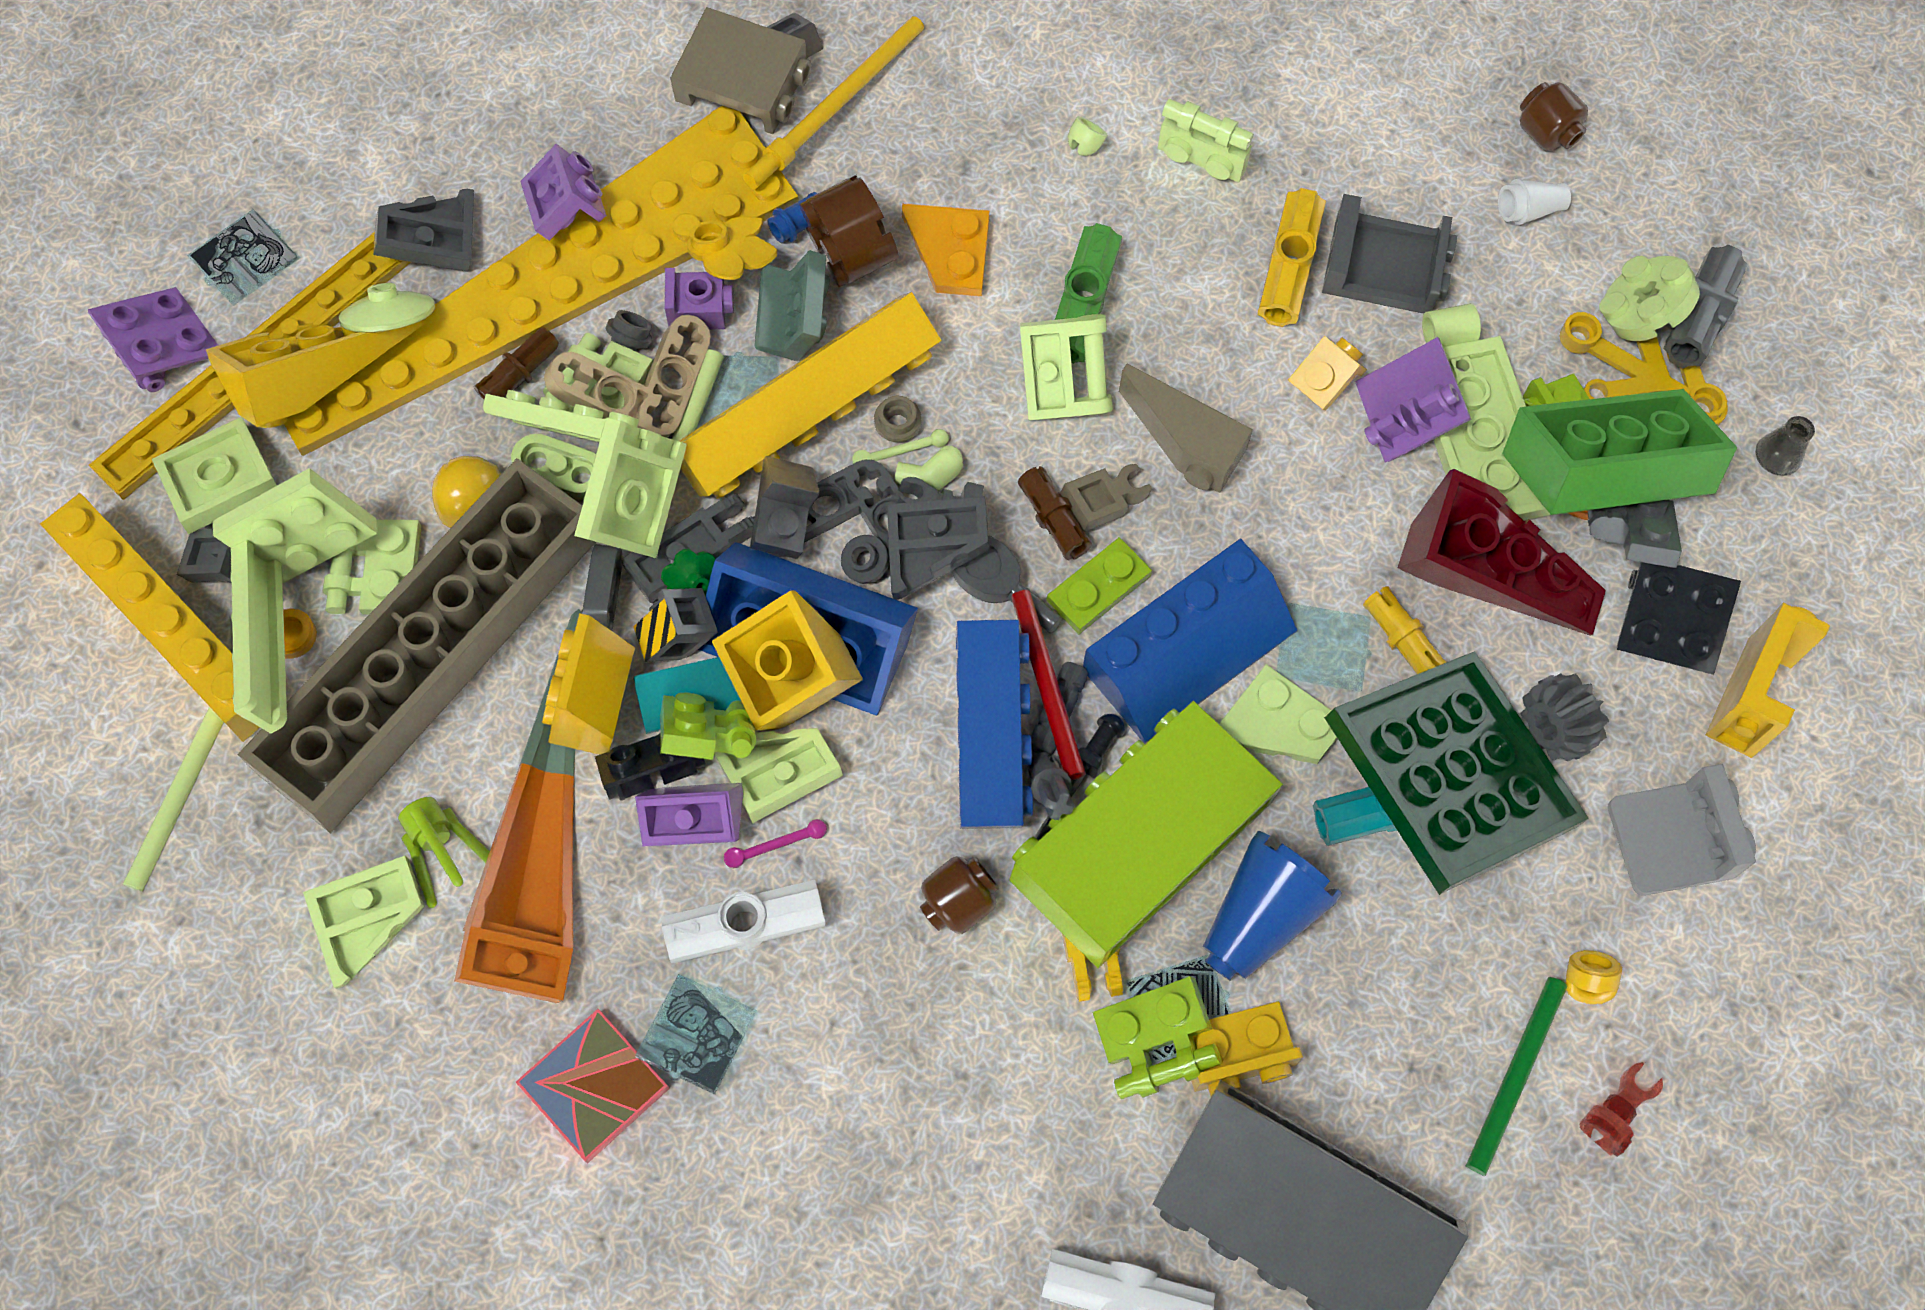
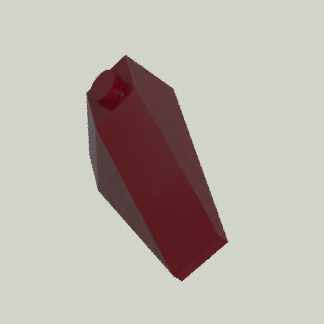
[1397,469,1606,636]

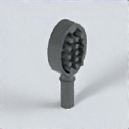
[951,535,1062,633]

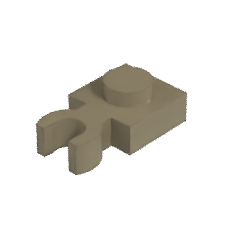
[1060,464,1152,532]

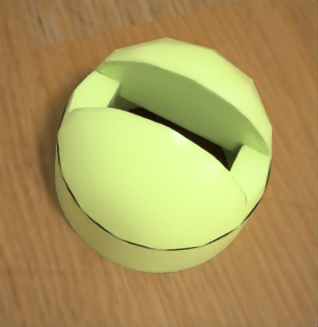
[1067,116,1108,156]

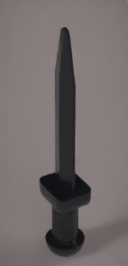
[1035,714,1125,841]

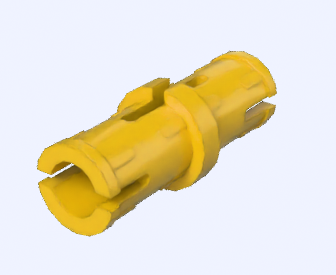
[1363,586,1447,674]

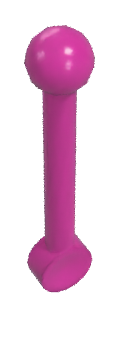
[724,819,827,869]

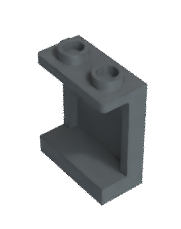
[1322,194,1457,314]

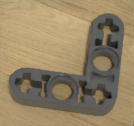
[804,459,904,561]

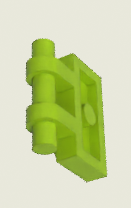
[660,693,756,760]
[1092,976,1222,1099]

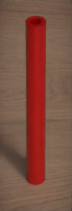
[1011,590,1086,780]

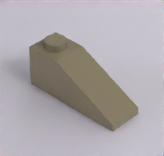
[1119,363,1253,493]

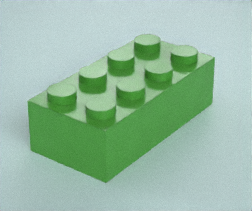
[1502,389,1737,515]

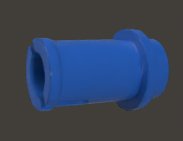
[767,192,818,243]

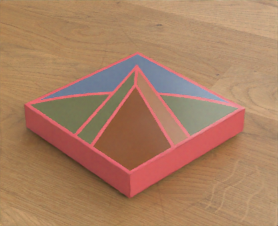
[516,1009,670,1164]

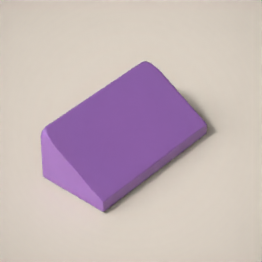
[635,783,743,846]

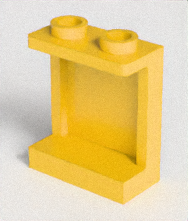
[1705,602,1830,758]

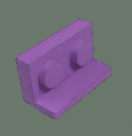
[520,144,606,241]

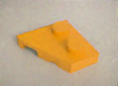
[902,203,990,296]

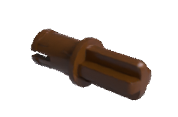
[473,327,559,399]

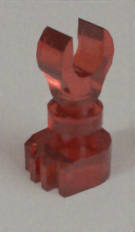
[1579,1062,1663,1157]

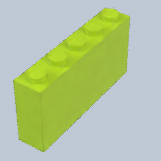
[1009,701,1283,969]

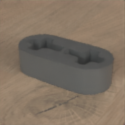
[582,544,623,631]

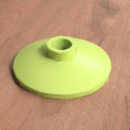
[339,283,435,332]

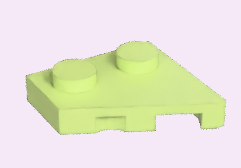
[303,856,425,989]

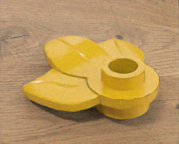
[687,217,778,280]

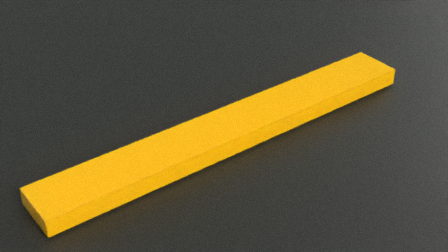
[88,232,411,500]

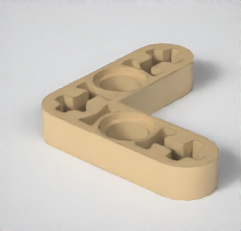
[544,315,711,438]

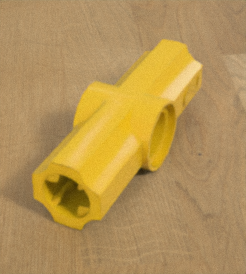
[1257,188,1326,327]

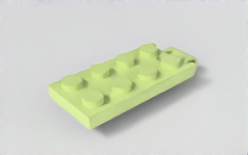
[1422,303,1550,520]

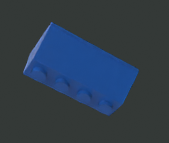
[1083,538,1297,743]
[698,542,918,716]

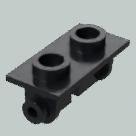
[594,733,706,801]

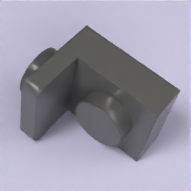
[176,529,232,584]

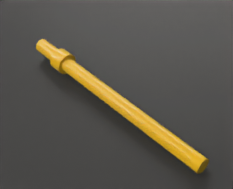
[743,16,924,189]

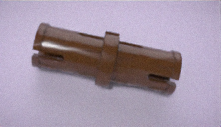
[1018,466,1092,560]

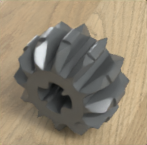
[1520,673,1609,762]

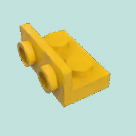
[1191,1001,1303,1096]

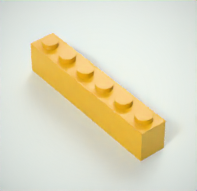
[679,292,942,499]
[40,493,260,742]

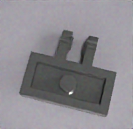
[1587,500,1682,568]

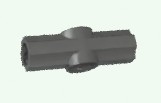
[1663,244,1748,368]

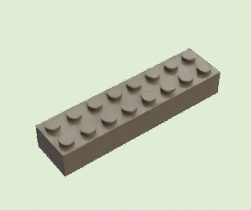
[237,458,596,834]

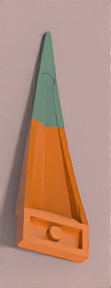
[454,609,582,1003]

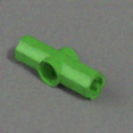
[1055,223,1122,364]

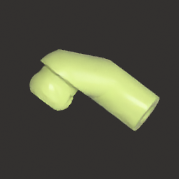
[894,446,963,491]

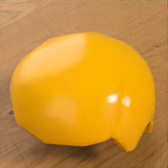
[432,456,501,528]

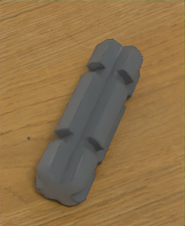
[1031,662,1088,756]

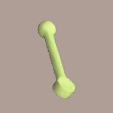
[852,429,949,464]

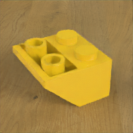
[542,613,635,755]

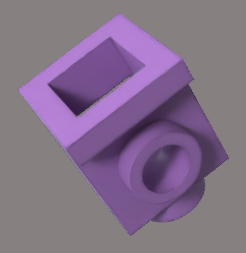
[664,268,734,330]

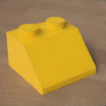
[712,590,863,730]

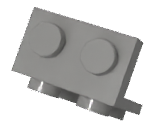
[1607,764,1756,896]

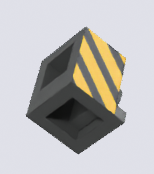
[633,588,718,662]

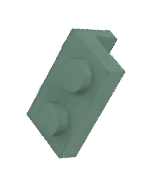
[754,250,830,361]

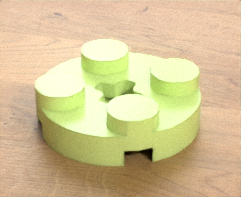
[1599,256,1700,341]

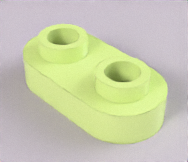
[511,434,596,501]

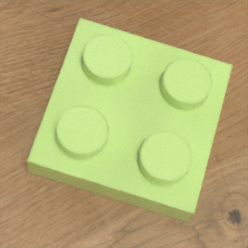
[152,417,277,534]

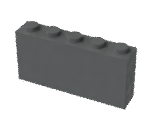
[1152,1080,1469,1310]

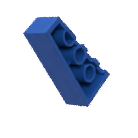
[955,620,1033,829]

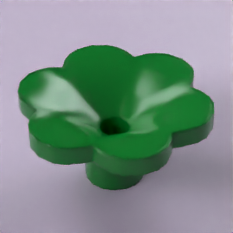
[661,549,715,598]

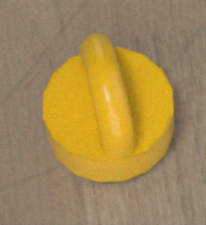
[1565,950,1623,1004]

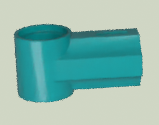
[1313,787,1397,846]

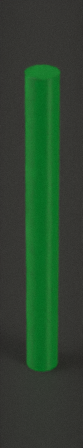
[1465,977,1567,1176]

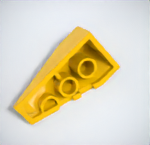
[206,320,424,428]

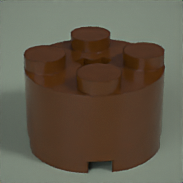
[799,175,899,287]

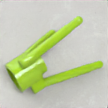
[398,797,490,908]

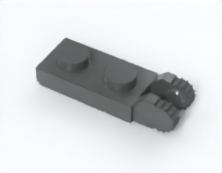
[621,493,755,603]

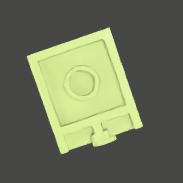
[483,390,687,558]
[213,468,377,733]

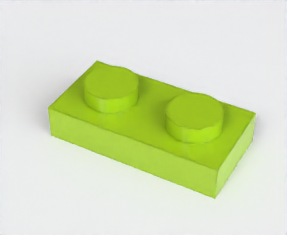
[1046,537,1152,635]

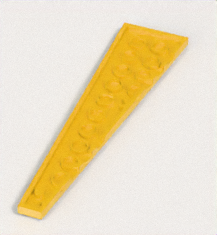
[284,105,799,456]

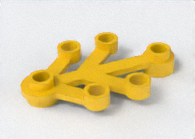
[1559,312,1728,426]

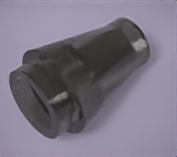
[1755,416,1815,476]

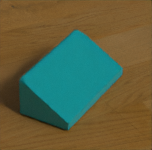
[633,657,741,734]

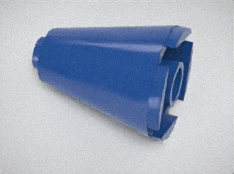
[1203,831,1342,981]

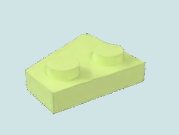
[1219,664,1337,764]
[714,728,843,823]

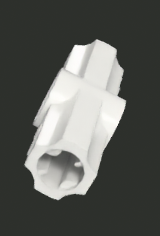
[661,880,826,964]
[1041,1249,1215,1310]

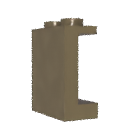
[670,7,811,134]

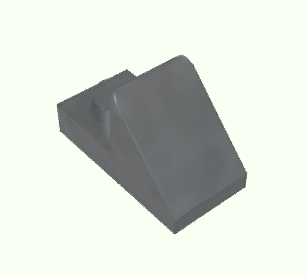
[750,456,819,559]

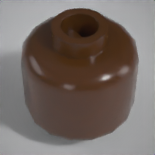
[1520,82,1588,151]
[920,856,999,934]

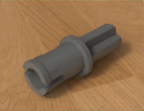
[1028,752,1074,820]

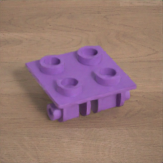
[88,287,218,392]
[1355,337,1472,463]

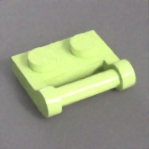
[1020,314,1113,421]

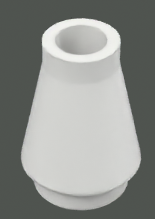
[1498,179,1571,225]

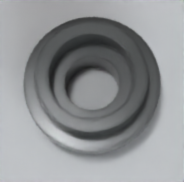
[605,310,652,351]
[841,535,890,584]

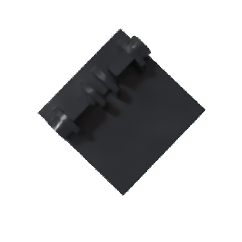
[1616,562,1741,675]

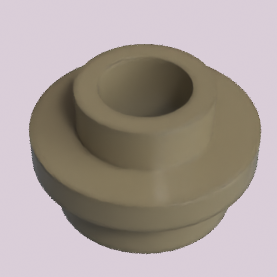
[874,395,921,442]

